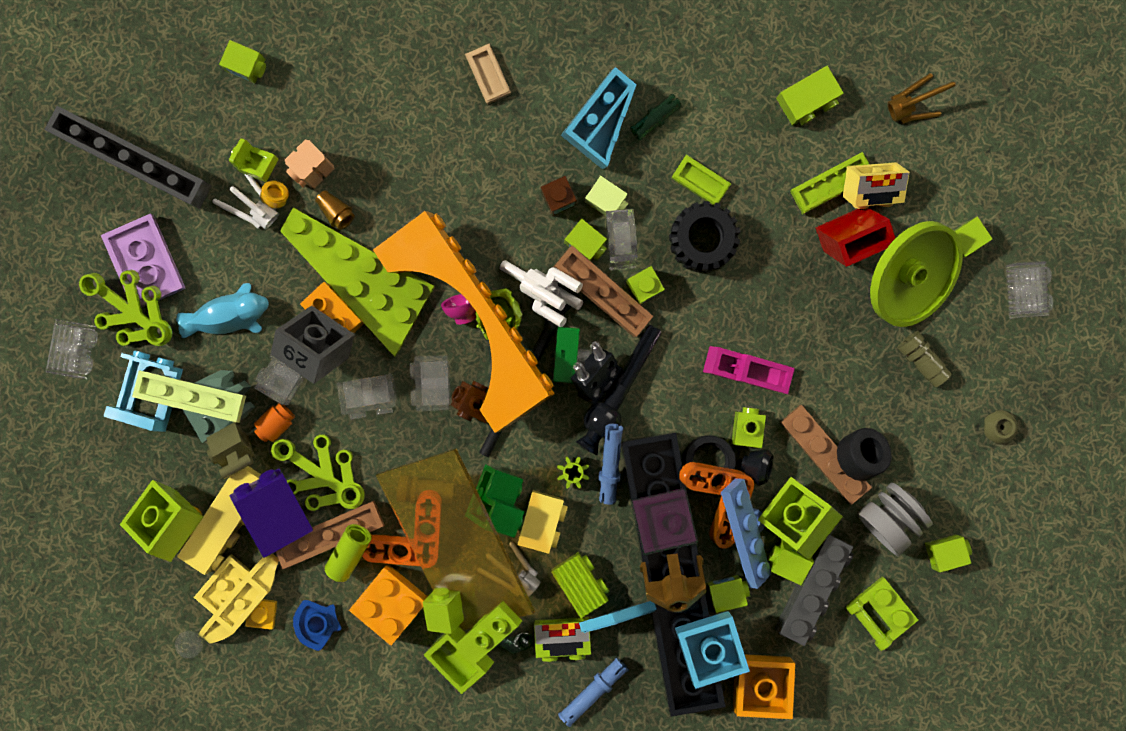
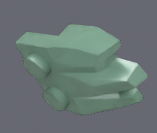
[183,370,255,443]

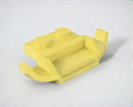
[194,553,279,643]

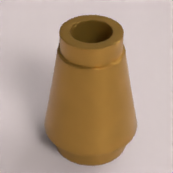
[315,190,355,230]

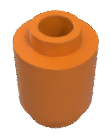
[254,402,295,442]

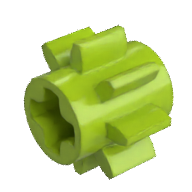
[557,456,589,489]

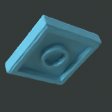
[579,601,656,633]

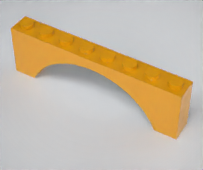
[373,211,555,433]

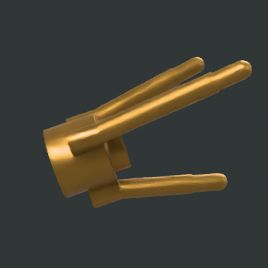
[887,73,956,124]

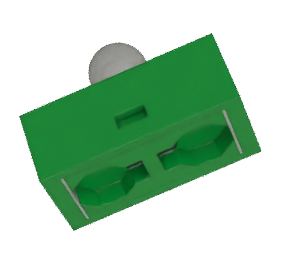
[553,327,592,383]

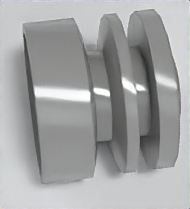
[857,482,933,557]

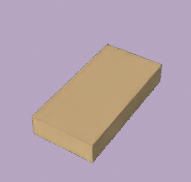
[465,43,511,105]

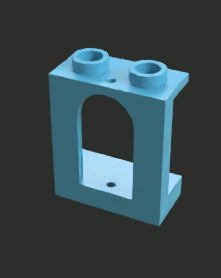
[104,350,183,432]

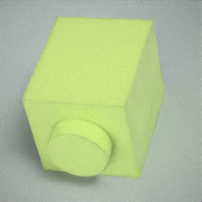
[585,176,628,220]

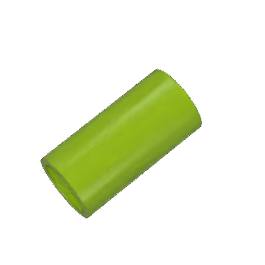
[324,524,371,582]

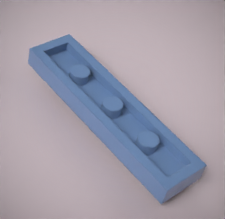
[721,478,771,589]

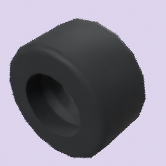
[837,428,892,481]

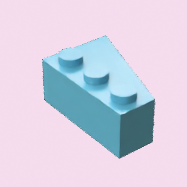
[561,67,636,169]

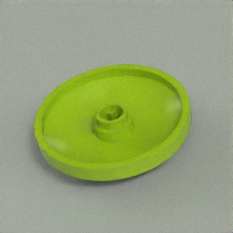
[870,221,963,327]

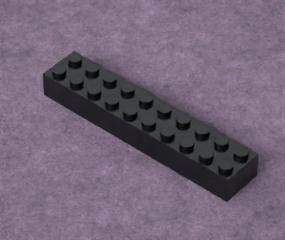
[621,432,725,717]

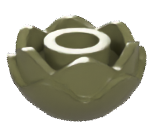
[984,410,1018,444]

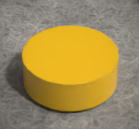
[260,181,289,208]

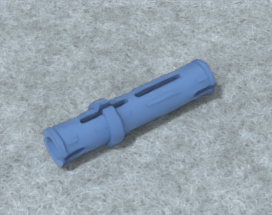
[599,424,623,505]
[558,657,629,727]

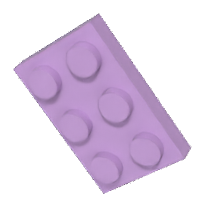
[101,214,186,308]

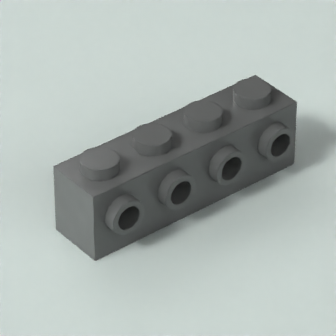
[775,535,853,646]

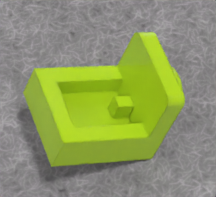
[229,138,279,182]

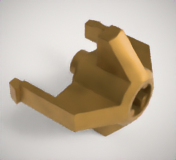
[640,553,706,612]

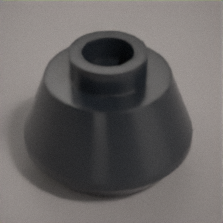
[741,449,774,486]

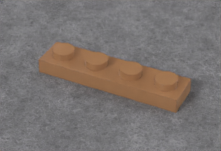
[553,245,653,337]
[780,405,872,505]
[276,501,385,569]

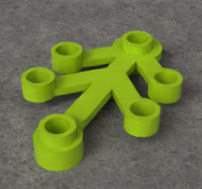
[79,269,172,346]
[271,434,365,511]

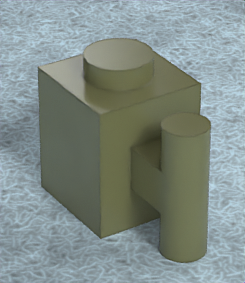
[206,422,254,479]

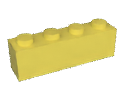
[177,466,261,575]

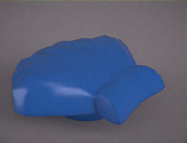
[293,600,341,651]

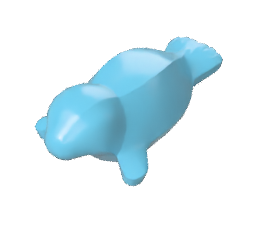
[176,283,269,338]

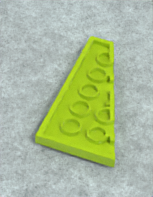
[280,208,435,357]

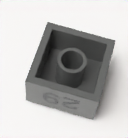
[271,306,355,384]

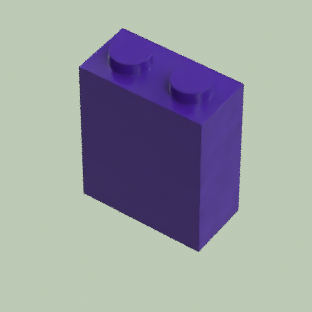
[229,468,313,558]

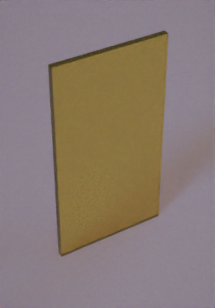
[376,449,535,630]

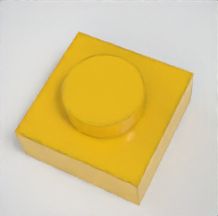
[245,599,277,630]

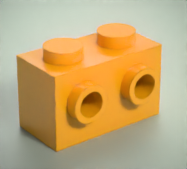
[300,282,364,333]

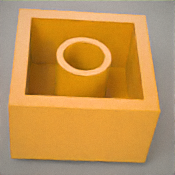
[349,564,428,645]
[733,654,795,719]

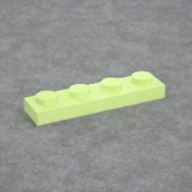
[132,370,246,423]

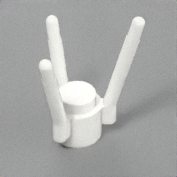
[212,174,279,229]

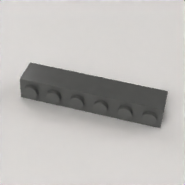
[44,106,212,209]

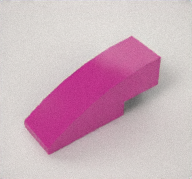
[703,346,795,394]

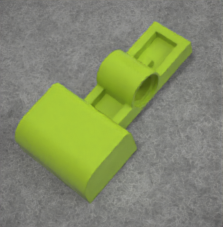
[424,601,522,694]

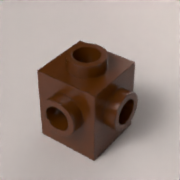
[451,380,488,423]

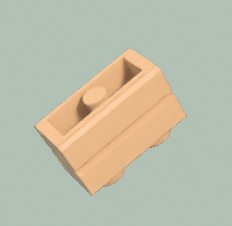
[285,139,334,189]

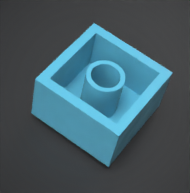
[675,611,750,689]

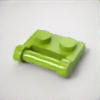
[846,577,919,651]

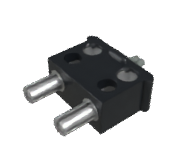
[571,342,623,405]

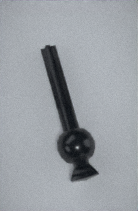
[576,325,661,455]

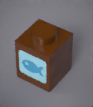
[541,176,577,216]

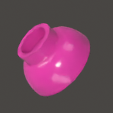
[441,294,476,325]

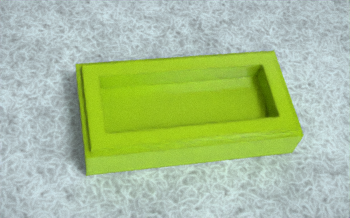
[671,155,731,205]

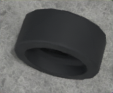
[683,435,736,486]

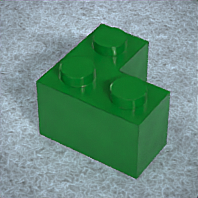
[466,464,524,538]

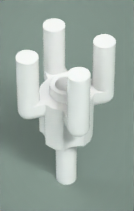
[500,260,583,327]

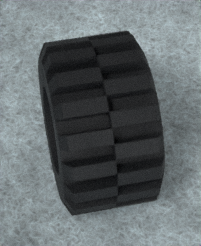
[669,201,740,273]

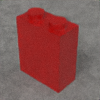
[815,208,896,267]

